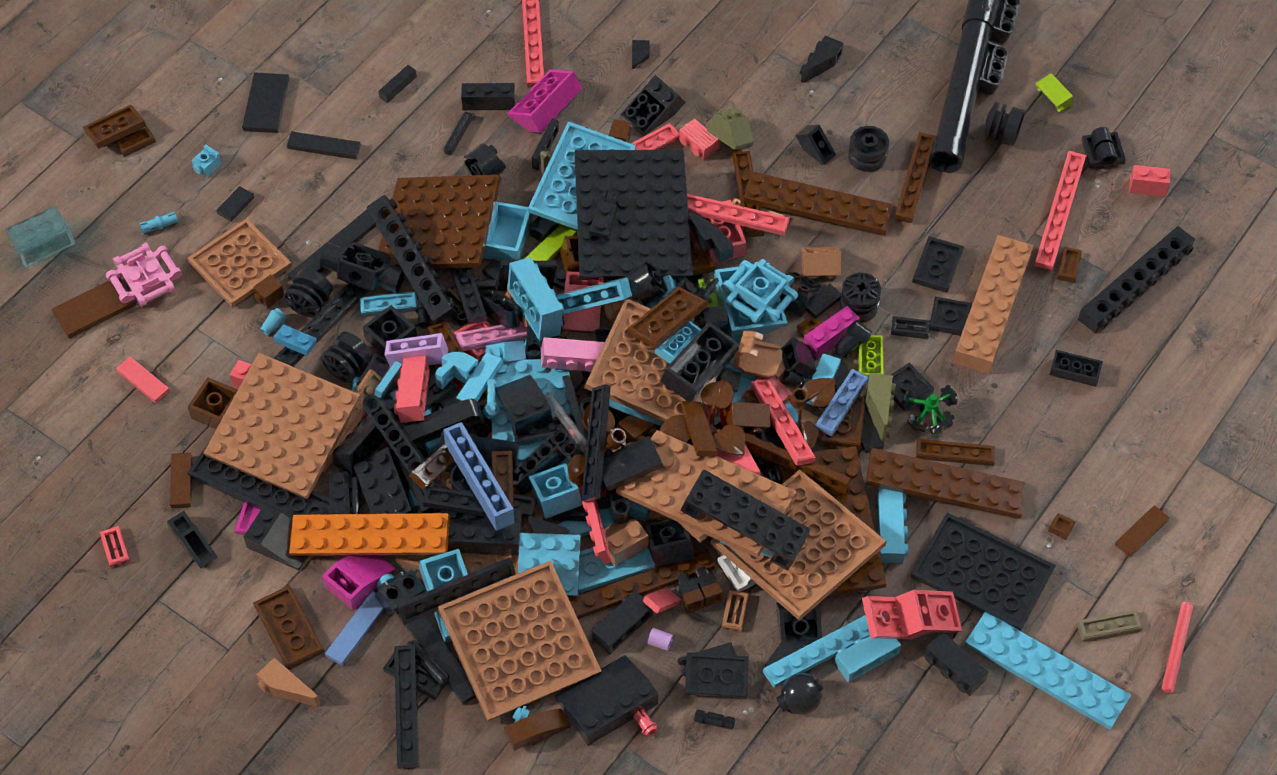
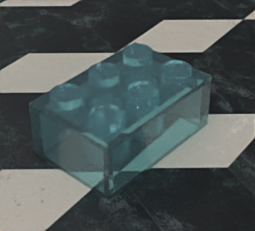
[5,206,76,267]

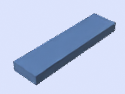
[815,369,869,437]
[325,591,384,666]

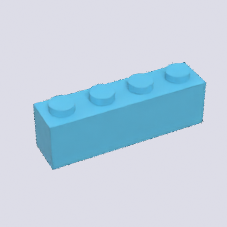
[556,278,632,314]
[877,487,908,563]

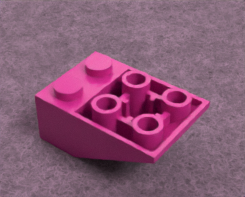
[322,555,396,611]

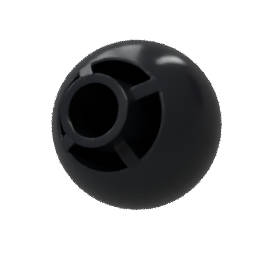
[776,673,824,715]

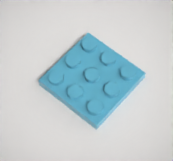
[518,533,581,596]

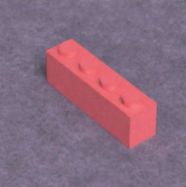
[394,355,430,423]

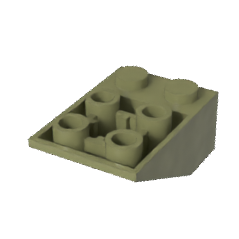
[865,373,896,444]

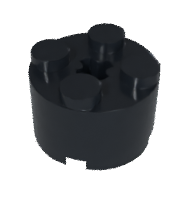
[464,143,506,176]
[624,261,668,307]

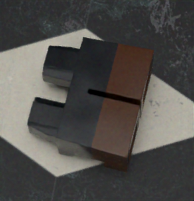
[678,566,723,613]

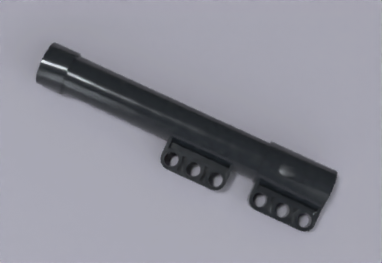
[929,0,1020,173]

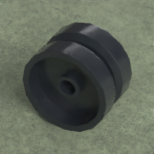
[848,126,889,172]

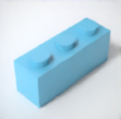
[834,636,901,683]

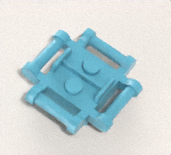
[721,259,798,324]

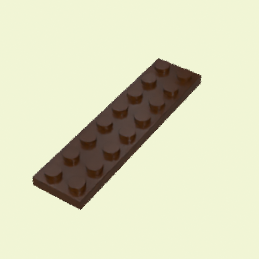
[743,171,893,235]
[866,448,1025,519]

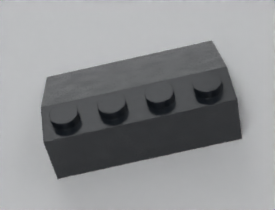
[555,655,658,746]

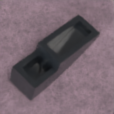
[688,212,734,262]
[167,511,218,569]

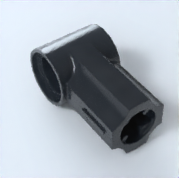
[835,320,872,357]

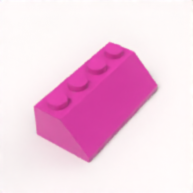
[507,69,582,133]

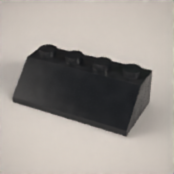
[333,400,400,476]

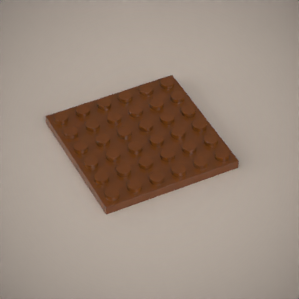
[378,175,501,268]

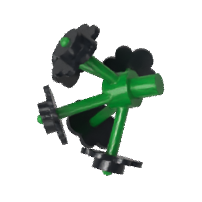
[902,385,958,435]

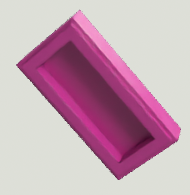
[235,502,260,535]

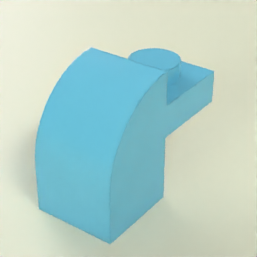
[435,352,478,389]

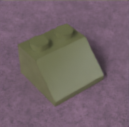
[707,108,754,150]

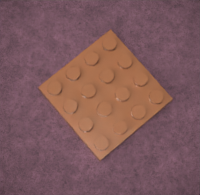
[187,218,292,307]

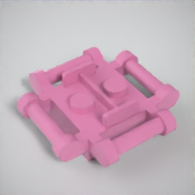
[106,242,182,307]

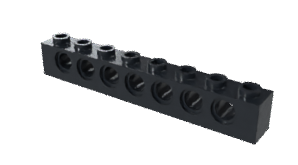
[367,194,458,324]
[1078,226,1195,333]

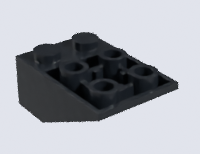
[620,75,686,136]

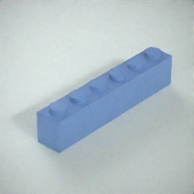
[444,422,515,531]

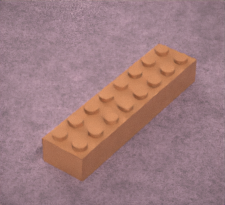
[953,235,1034,374]

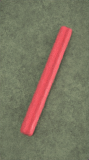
[1162,602,1193,693]

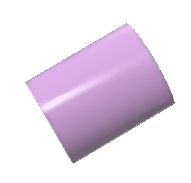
[648,628,674,651]

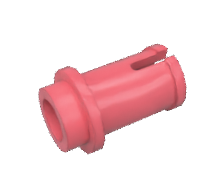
[633,709,658,737]

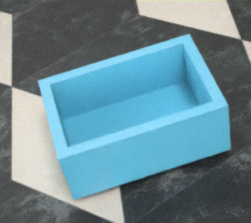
[483,202,532,261]

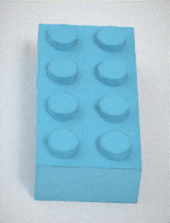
[654,321,702,364]

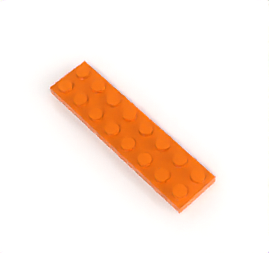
[289,513,450,556]

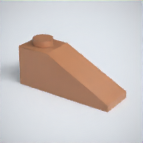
[256,658,320,707]

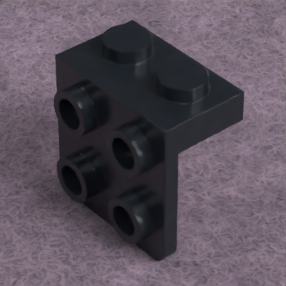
[779,271,821,317]

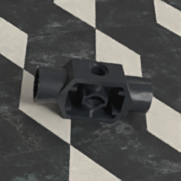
[320,242,405,294]

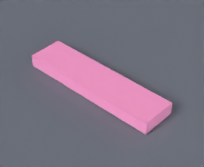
[456,321,527,351]

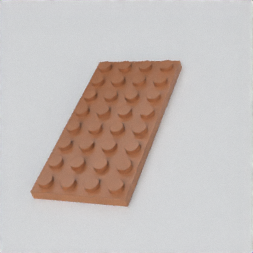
[616,430,797,558]

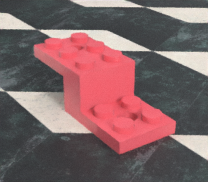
[862,590,962,640]

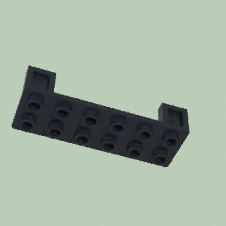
[680,470,811,571]

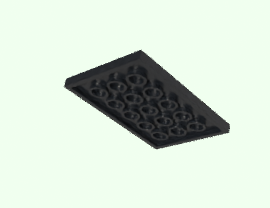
[911,512,1056,631]

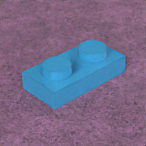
[274,324,317,356]

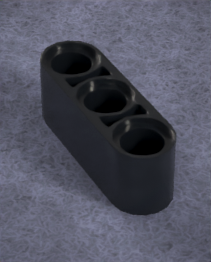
[480,290,520,328]

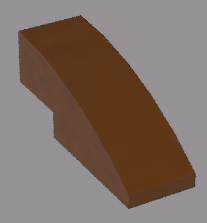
[504,708,571,751]

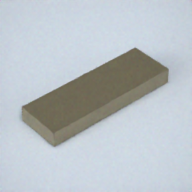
[1077,610,1143,642]

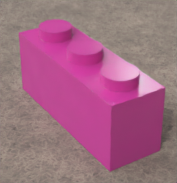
[804,306,860,360]

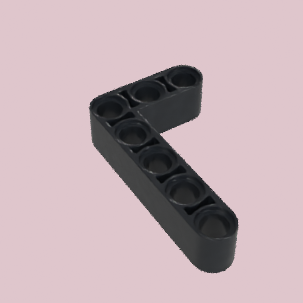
[391,398,492,453]

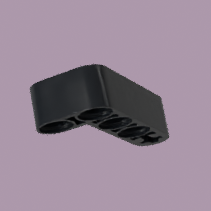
[513,429,586,494]

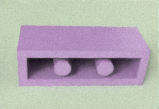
[385,333,448,368]

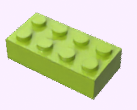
[858,335,884,377]

